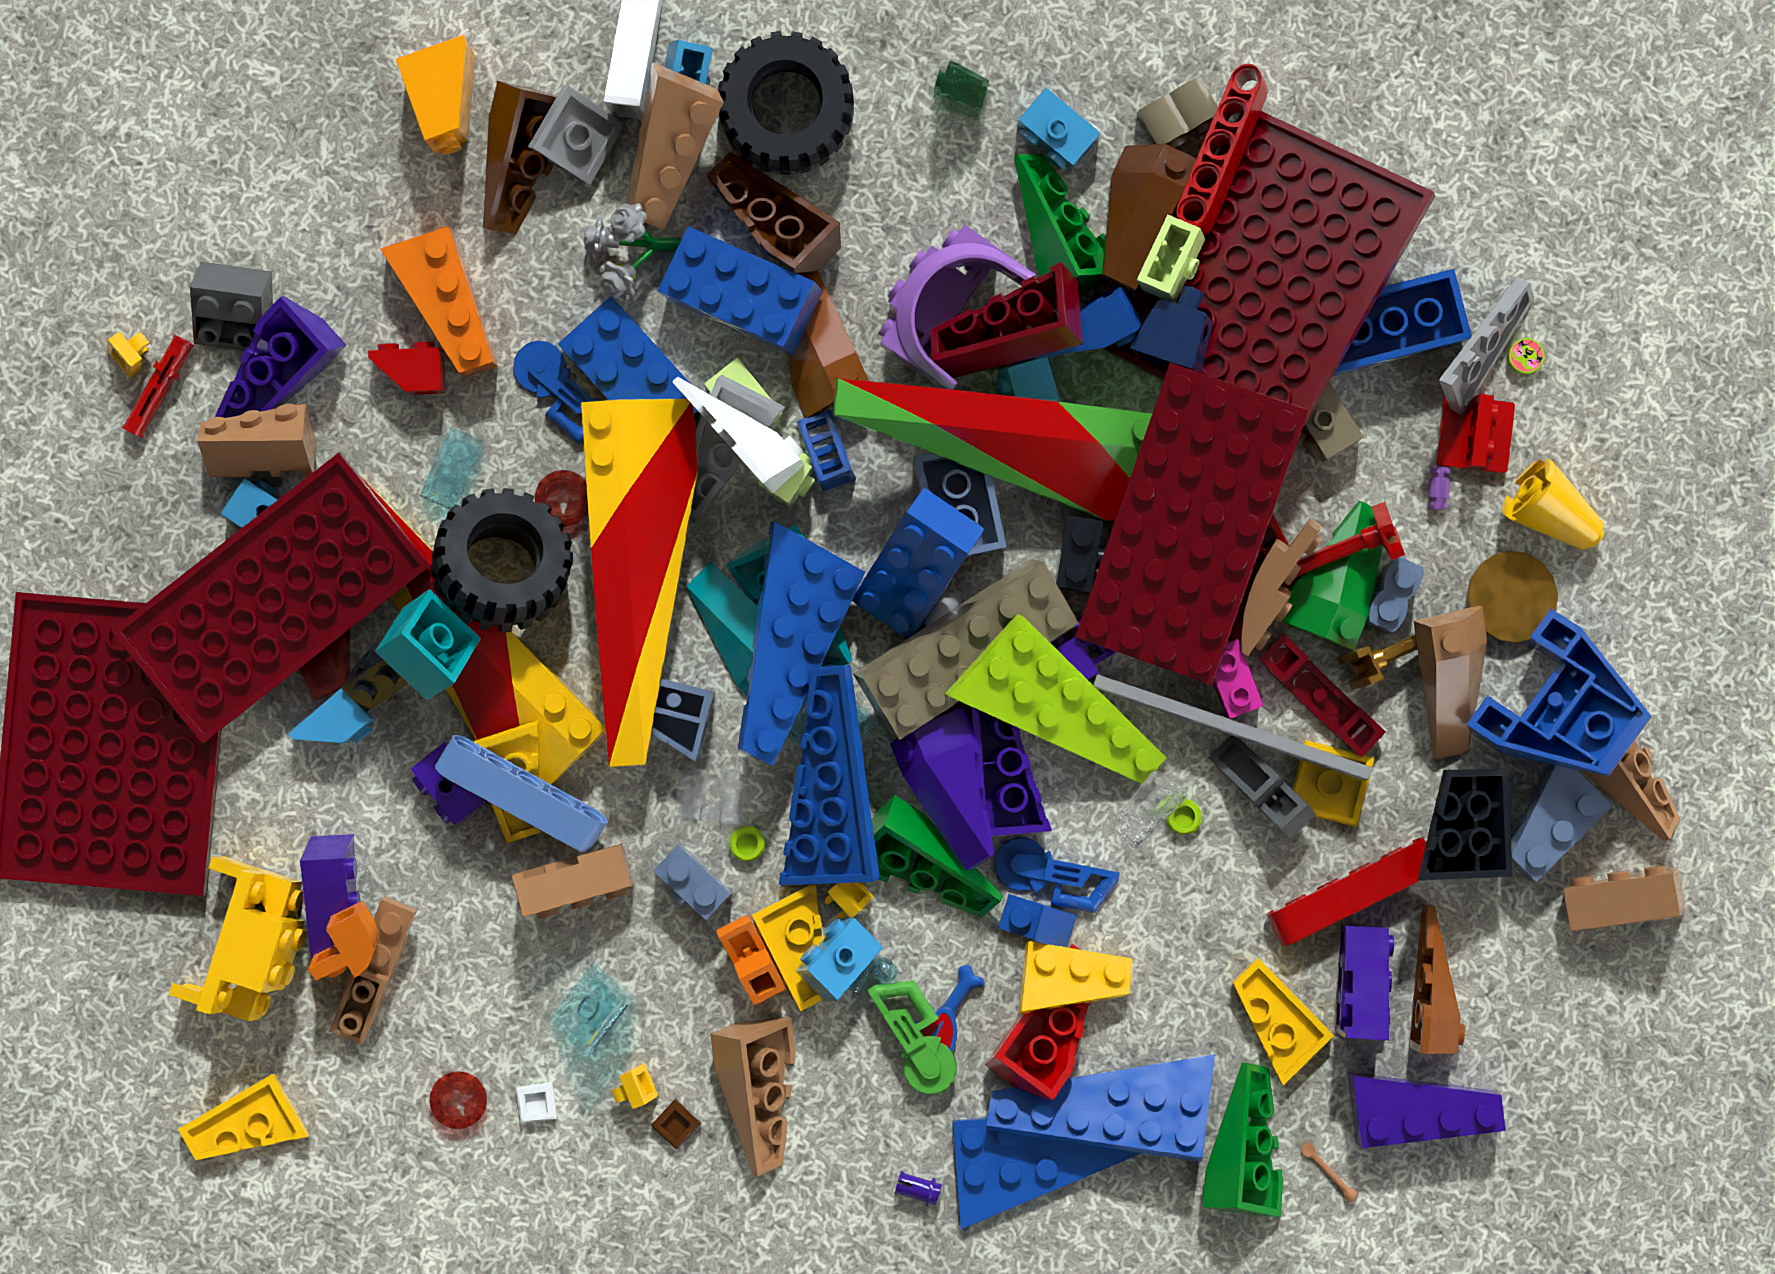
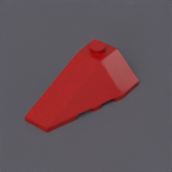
[985,944,1091,1101]

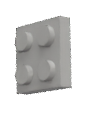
[528,85,625,185]

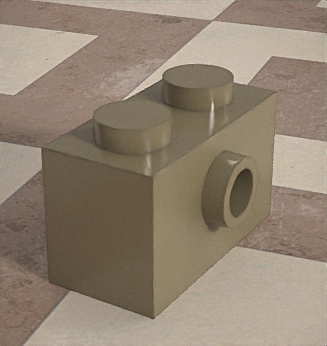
[1302,382,1364,463]

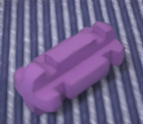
[1428,467,1450,510]

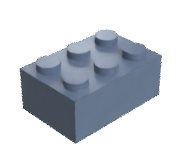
[914,453,1007,558]

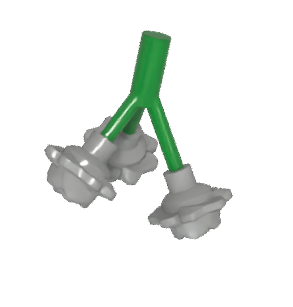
[583,203,682,300]

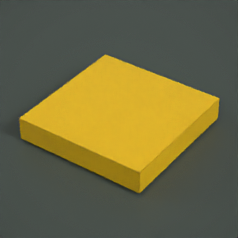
[1292,740,1374,827]

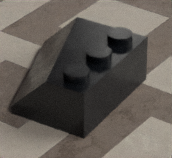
[1417,768,1513,881]

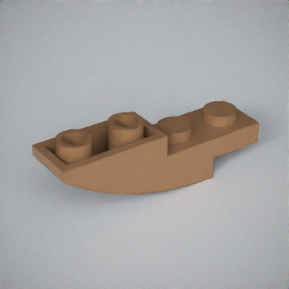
[1242,518,1322,656]
[329,896,418,1045]

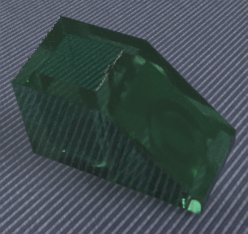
[933,61,989,121]

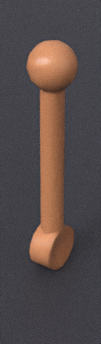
[1301,1143,1358,1202]

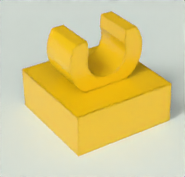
[107,331,150,379]
[824,882,874,919]
[610,1063,659,1109]

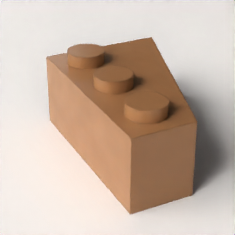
[197,403,316,477]
[511,843,634,919]

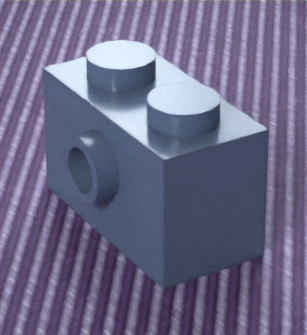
[653,843,732,920]

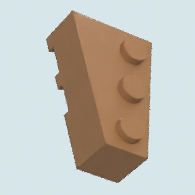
[1563,865,1685,931]

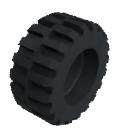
[718,31,854,175]
[430,488,573,633]

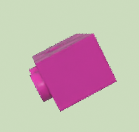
[1212,639,1264,719]

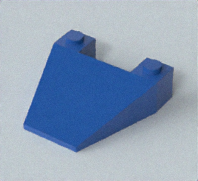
[1466,609,1652,776]

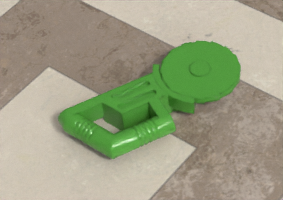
[868,980,957,1094]

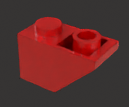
[368,342,446,395]

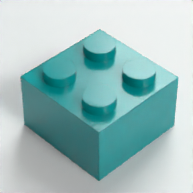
[375,589,481,701]

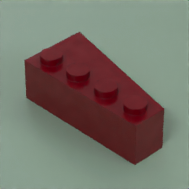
[930,262,1083,378]

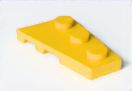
[473,720,541,843]
[750,884,823,1012]
[1018,941,1133,1014]
[1232,957,1334,1085]
[178,1073,309,1160]

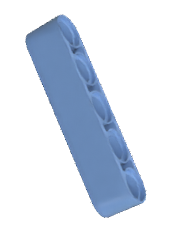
[435,735,608,853]

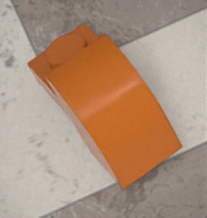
[308,901,378,981]
[716,914,786,1005]

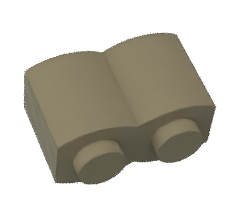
[1137,76,1218,149]

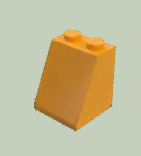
[396,34,475,155]

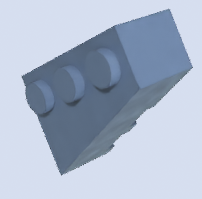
[599,679,715,762]
[1511,764,1613,882]

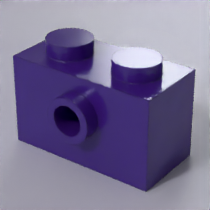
[411,742,488,825]

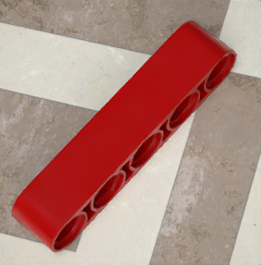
[1176,64,1268,235]
[1266,837,1426,947]

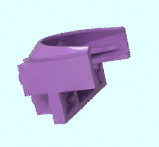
[879,224,1035,390]

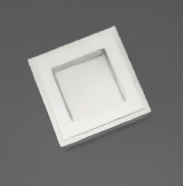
[516,1082,557,1124]

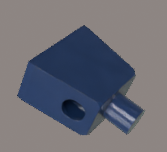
[1130,286,1212,373]

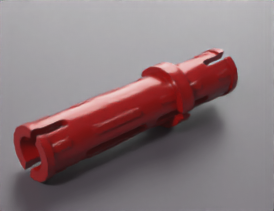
[122,334,195,438]

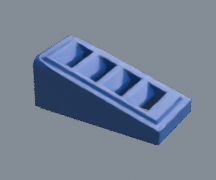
[797,409,856,491]

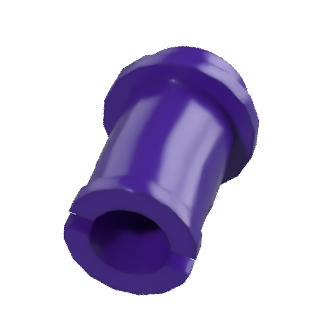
[894,1171,942,1207]

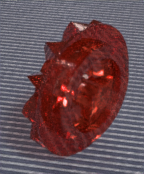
[535,470,589,527]
[429,1071,487,1129]

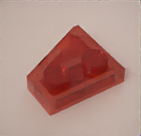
[299,629,350,700]

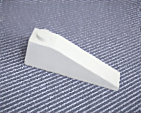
[672,377,805,494]

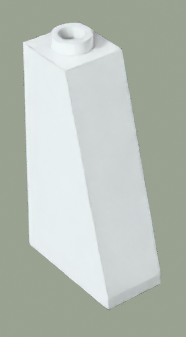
[604,0,662,120]

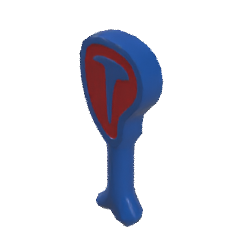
[915,965,985,1052]

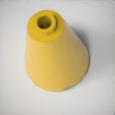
[1502,458,1604,550]

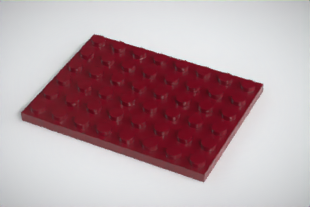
[1105,111,1436,427]
[0,592,222,896]

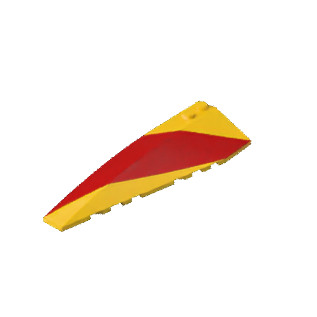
[581,399,698,767]
[360,476,606,785]

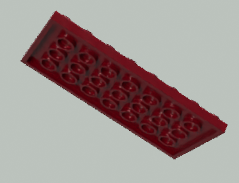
[1075,363,1309,685]
[111,452,431,744]

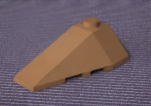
[1414,605,1487,760]

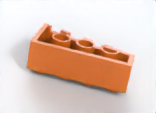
[380,226,498,378]

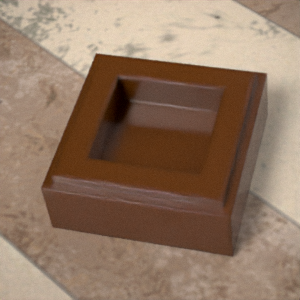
[651,1098,702,1150]

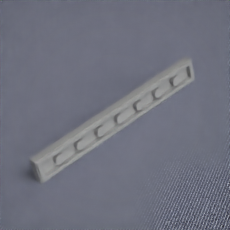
[1093,674,1372,781]

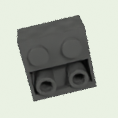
[190,262,273,351]

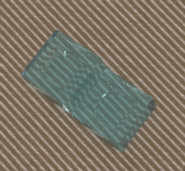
[420,427,484,510]

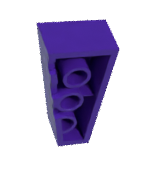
[964,703,1052,836]
[1347,1072,1506,1148]

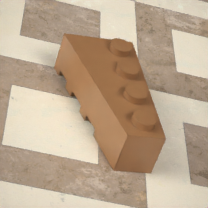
[626,62,724,230]

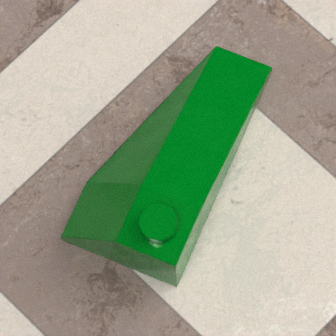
[1014,154,1110,295]
[1281,501,1383,651]
[872,795,1003,918]
[1203,1063,1283,1217]

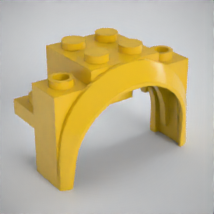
[168,856,306,1021]

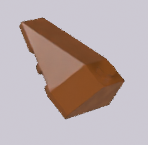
[788,270,869,418]
[1409,904,1465,1054]

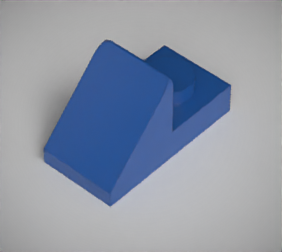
[998,894,1077,947]

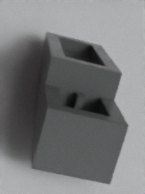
[1208,736,1316,839]

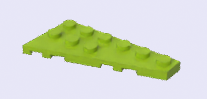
[945,614,1167,784]

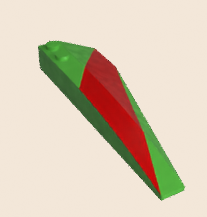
[833,378,1152,521]

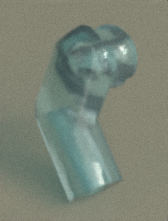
[848,957,898,995]

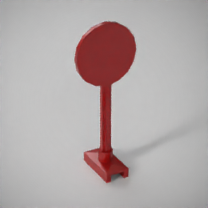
[1228,501,1405,641]

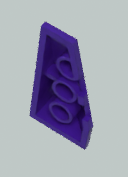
[215,296,346,418]
[890,709,994,871]

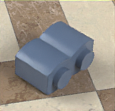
[1365,557,1423,633]

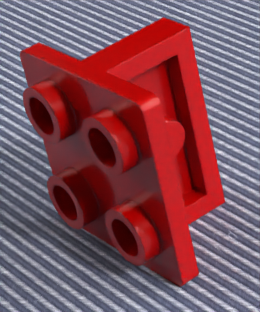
[1436,394,1515,473]

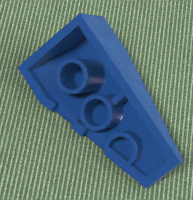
[1013,285,1142,363]

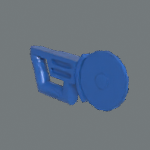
[513,340,596,445]
[995,838,1120,913]

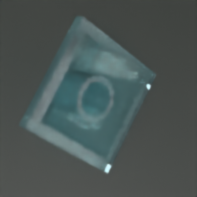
[549,963,637,1058]

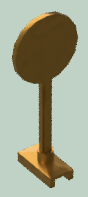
[1337,550,1558,690]

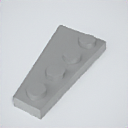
[1439,277,1534,415]
[690,375,785,519]

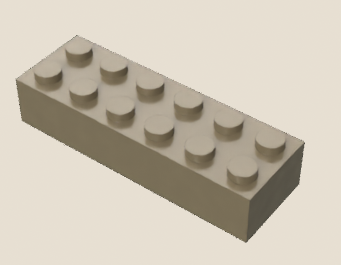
[853,559,1079,740]

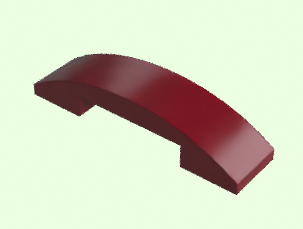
[1258,633,1386,758]

